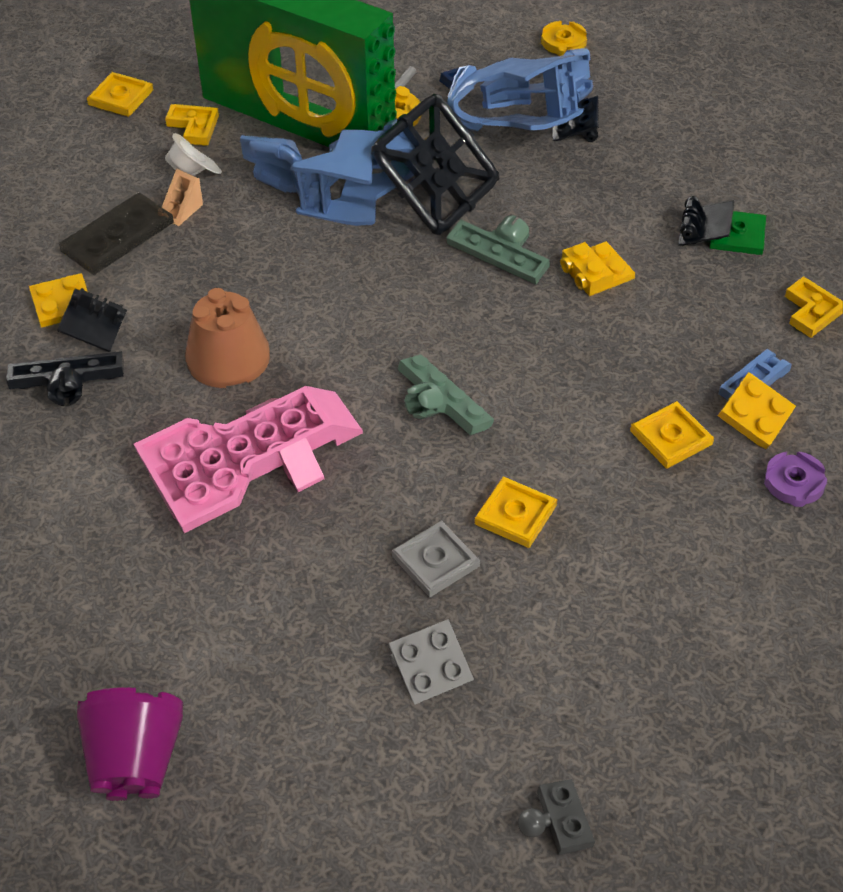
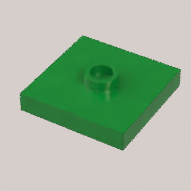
[710,211,766,255]

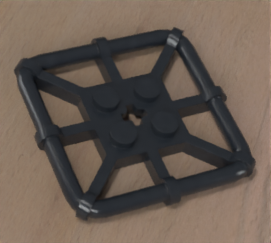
[371,93,499,235]

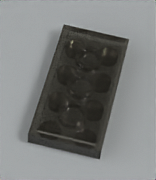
[58,192,174,275]

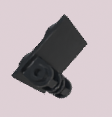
[552,96,599,143]
[678,196,735,246]
[57,288,127,352]

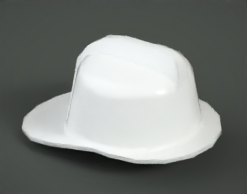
[165,133,222,175]

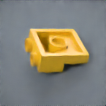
[560,241,635,296]

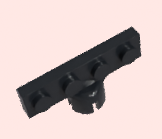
[6,351,124,406]

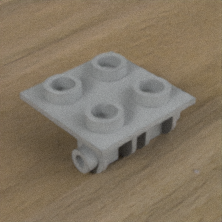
[388,619,474,705]

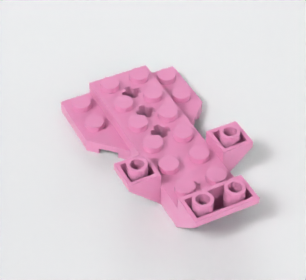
[134,386,363,533]

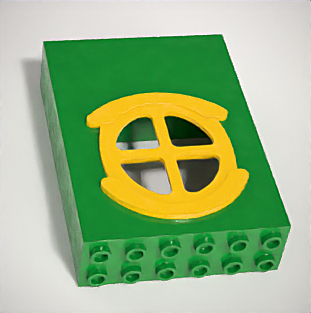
[189,0,397,147]

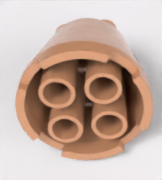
[185,288,270,388]

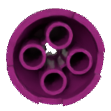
[77,687,183,801]

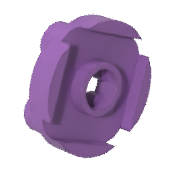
[764,452,827,507]

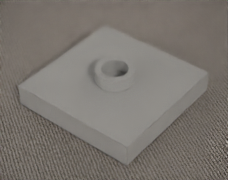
[392,520,480,598]

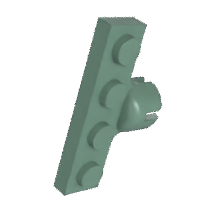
[446,215,550,285]
[398,354,494,435]

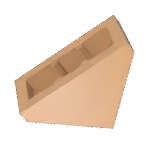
[158,169,203,226]

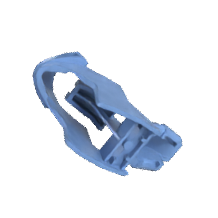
[447,48,593,131]
[240,119,415,226]

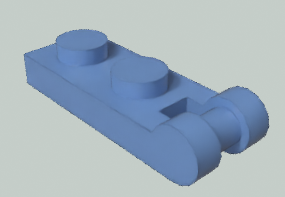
[719,349,791,400]

